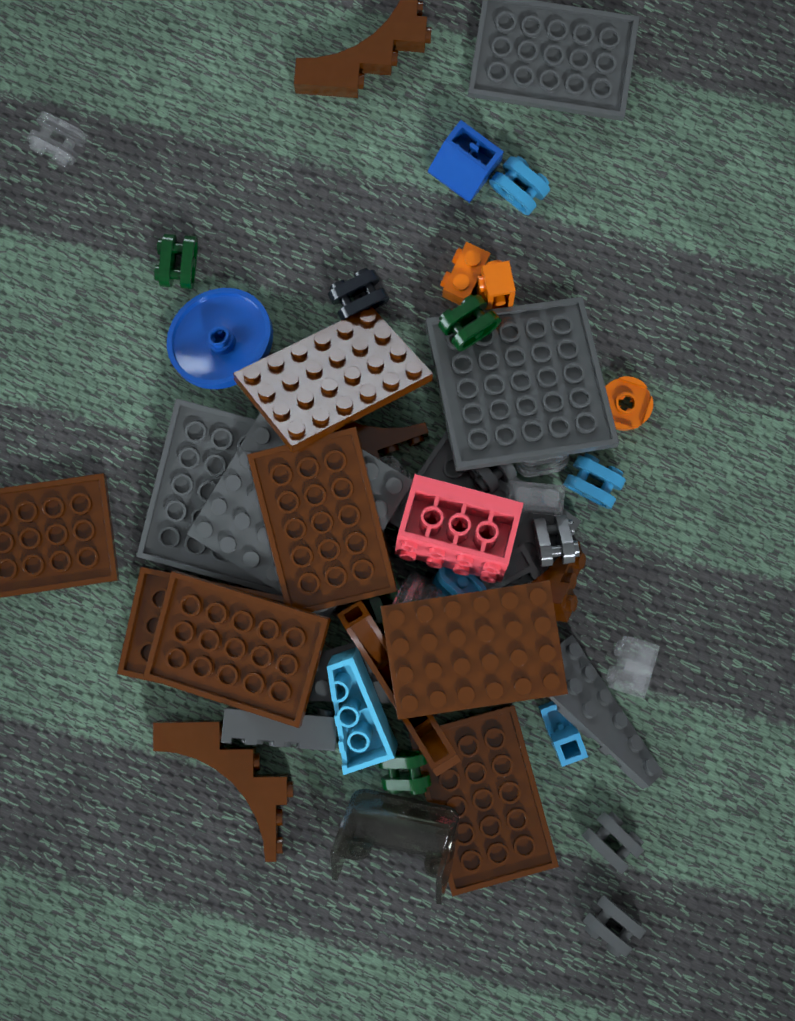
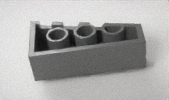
[221,706,338,751]

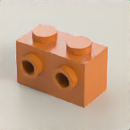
[440,242,491,305]
[476,260,516,310]

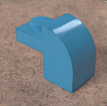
[538,701,588,767]

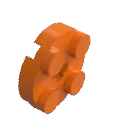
[605,376,653,431]

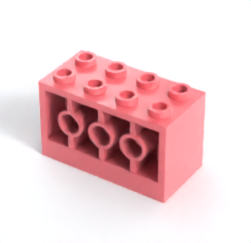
[394,474,524,583]

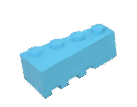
[327,647,398,775]

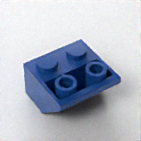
[428,120,504,203]

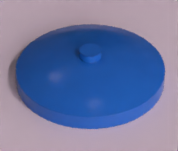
[167,288,273,389]

